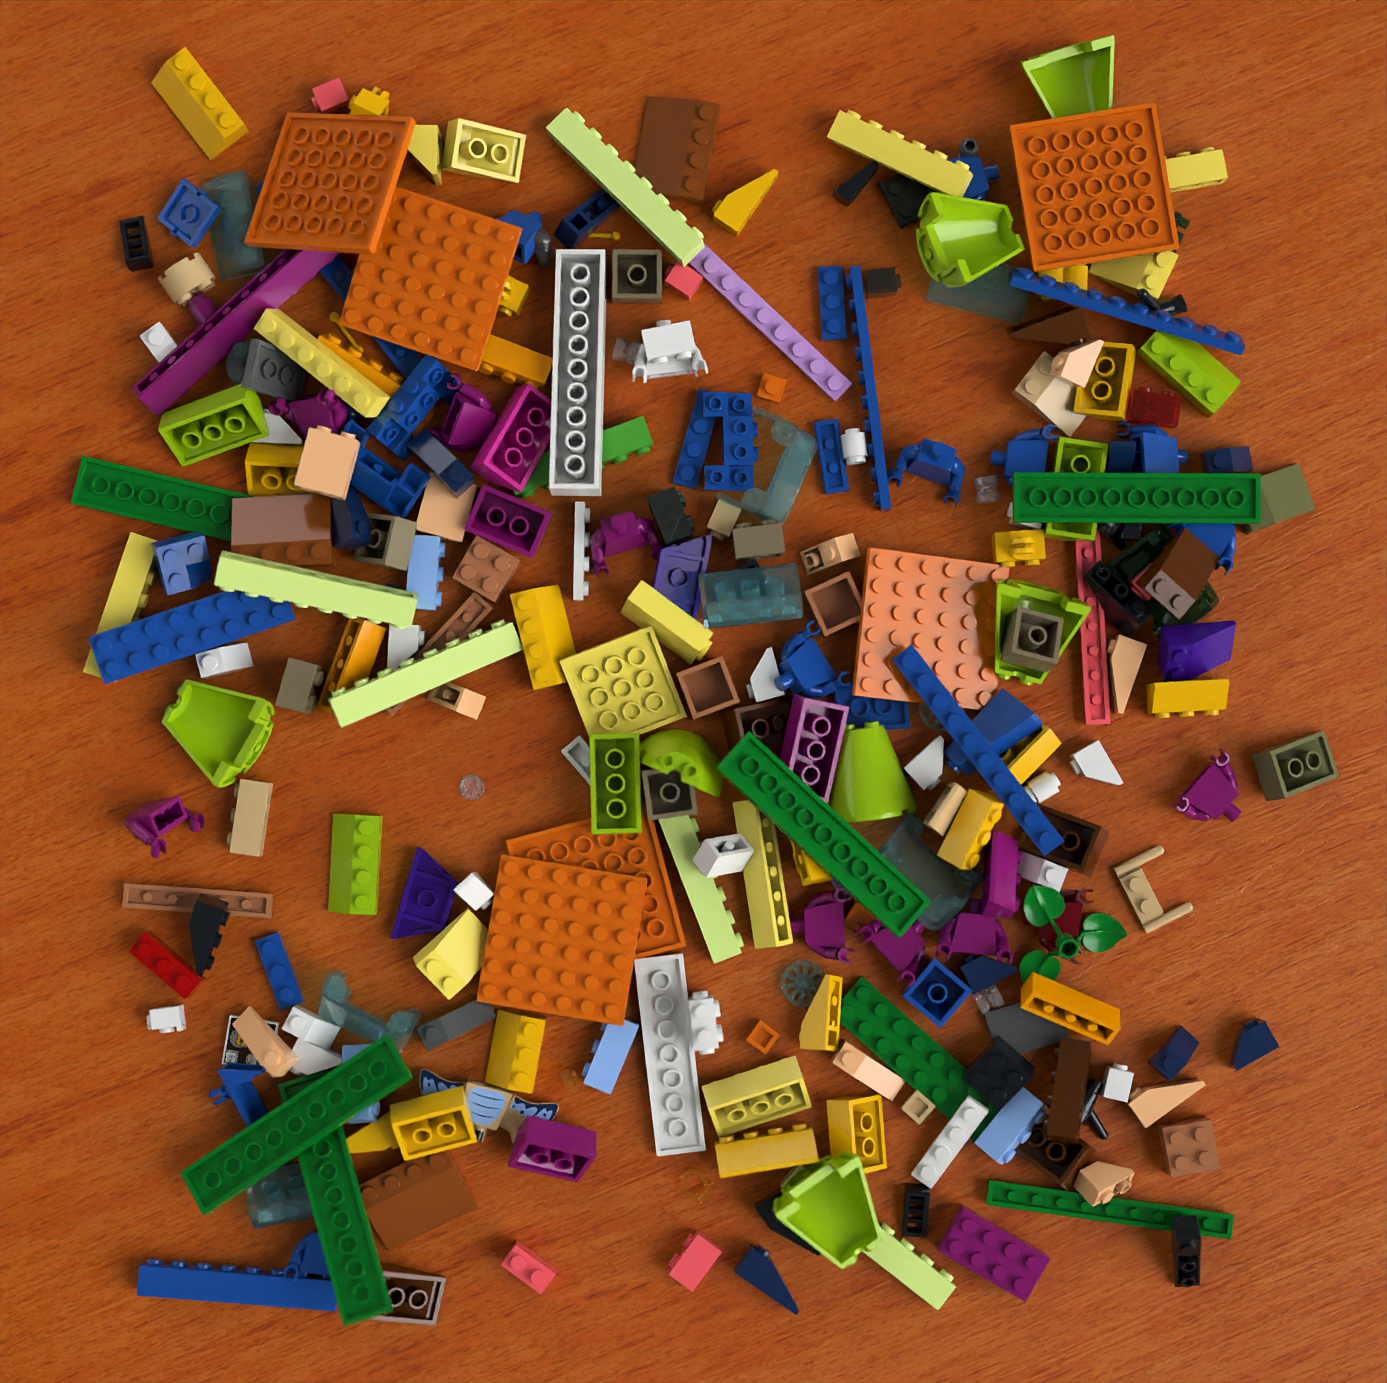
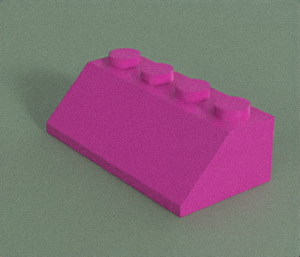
[470,383,552,492]

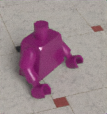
[428,373,497,452]
[268,390,348,438]
[590,511,665,577]
[1170,748,1242,822]
[125,795,204,858]
[790,887,855,963]
[935,898,1013,965]
[855,915,929,989]

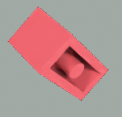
[668,1230,722,1292]
[501,1240,557,1294]

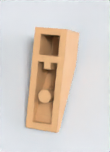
[1106,635,1147,715]
[232,1006,300,1077]
[831,1039,905,1101]
[1125,1078,1206,1128]

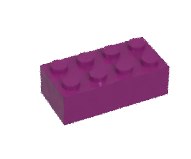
[780,694,849,803]
[937,1204,1050,1302]

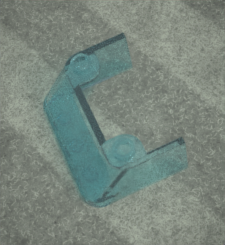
[715,406,817,524]

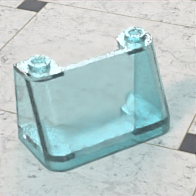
[877,813,984,930]
[317,969,424,1053]

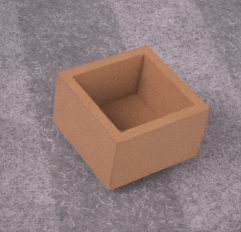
[452,535,521,604]
[803,571,862,638]
[676,656,740,720]
[1157,1116,1220,1178]

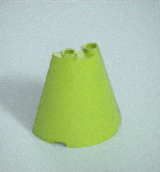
[1020,35,1115,119]
[916,192,1025,288]
[994,578,1091,685]
[161,679,275,787]
[827,721,918,822]
[640,729,723,798]
[773,1152,883,1269]

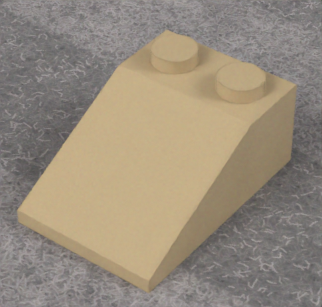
[1011,351,1086,438]
[921,783,967,839]

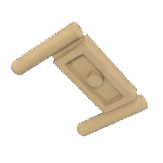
[1113,845,1193,934]

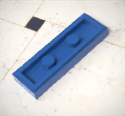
[813,418,849,495]

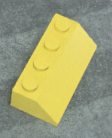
[702,1055,812,1138]

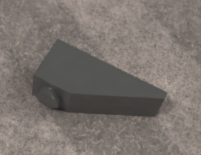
[417,999,497,1051]

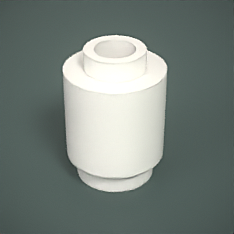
[841,428,868,465]
[1023,770,1061,803]

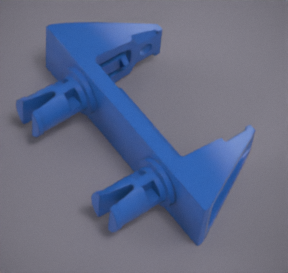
[208,1062,269,1138]

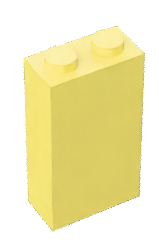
[620,580,713,665]

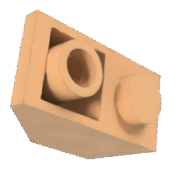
[800,533,861,575]
[1073,1161,1135,1207]

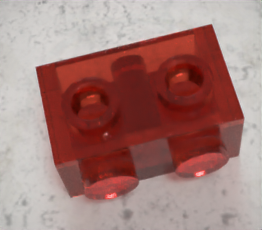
[1126,387,1182,429]

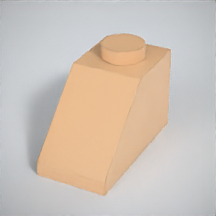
[1050,339,1104,387]
[427,682,486,720]

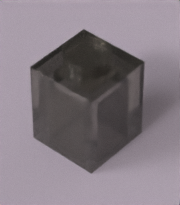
[864,267,901,299]

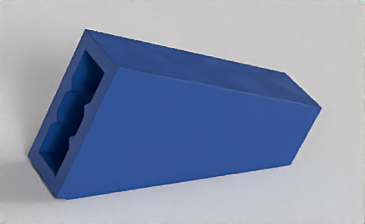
[943,688,1043,776]

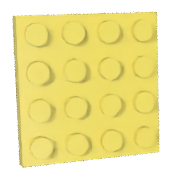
[559,626,687,735]

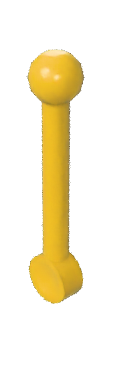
[588,231,620,241]
[329,312,363,352]

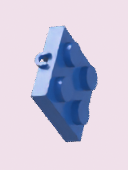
[157,178,222,248]

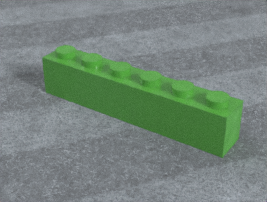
[514,416,654,499]

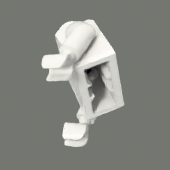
[632,320,708,383]

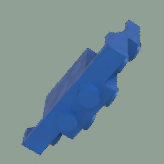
[366,354,460,462]
[703,392,758,492]
[342,420,431,519]

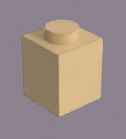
[707,500,741,540]

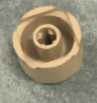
[158,252,216,306]

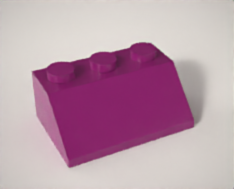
[464,484,553,558]
[981,830,1022,919]
[508,1115,596,1182]

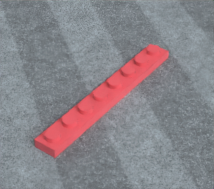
[1074,530,1111,725]

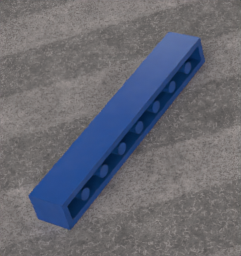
[137,1258,338,1311]

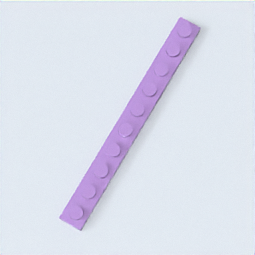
[688,244,852,402]

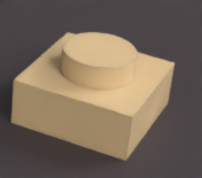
[900,1090,936,1125]

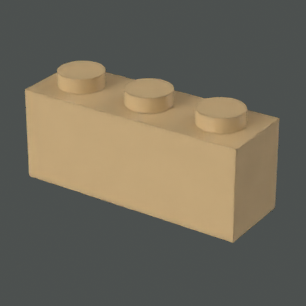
[227,779,273,857]

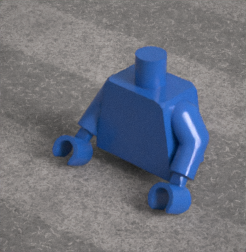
[1117,422,1188,473]
[990,424,1059,489]
[888,439,965,506]
[1166,524,1236,575]
[774,620,853,698]
[283,1229,330,1282]

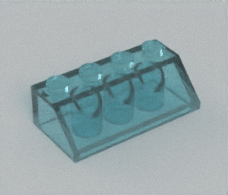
[201,170,268,281]
[925,263,1034,324]
[698,563,803,629]
[247,1161,314,1229]

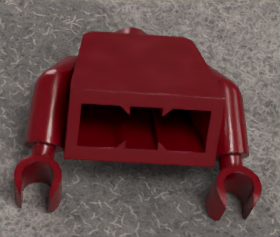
[1023,889,1094,965]

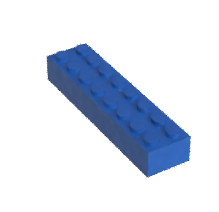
[88,590,295,684]

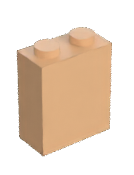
[294,425,360,501]
[416,473,479,544]

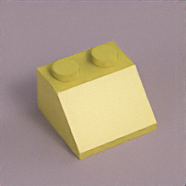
[406,125,442,185]

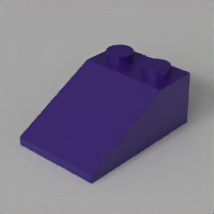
[1157,620,1236,682]

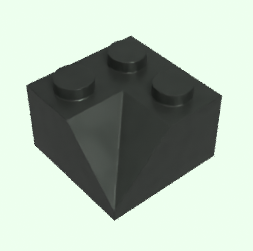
[647,486,696,547]

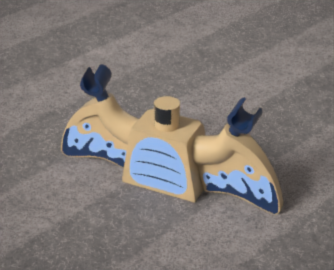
[420,1069,559,1144]

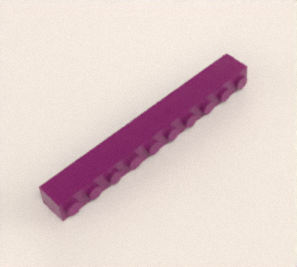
[132,249,339,416]

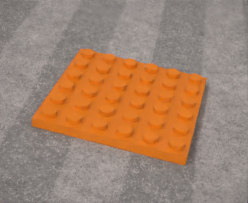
[1008,102,1180,273]
[244,112,416,254]
[339,186,523,371]
[852,548,1010,711]
[506,803,687,960]
[476,854,648,1026]

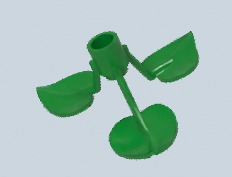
[1019,885,1127,984]

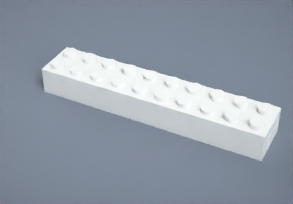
[549,249,607,496]

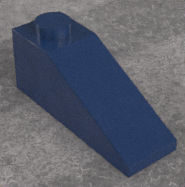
[553,188,621,249]
[407,429,475,499]
[331,484,370,551]
[734,1244,799,1315]

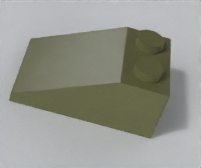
[1243,463,1316,534]
[1251,730,1339,801]

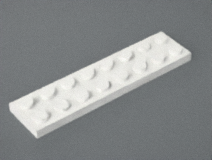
[634,953,706,1156]

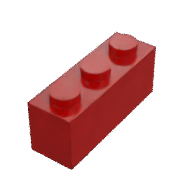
[128,931,206,999]

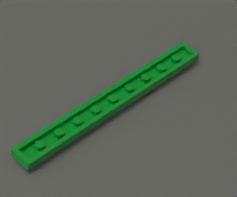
[985,1179,1234,1240]

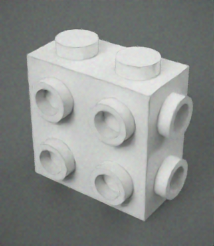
[688,991,723,1054]

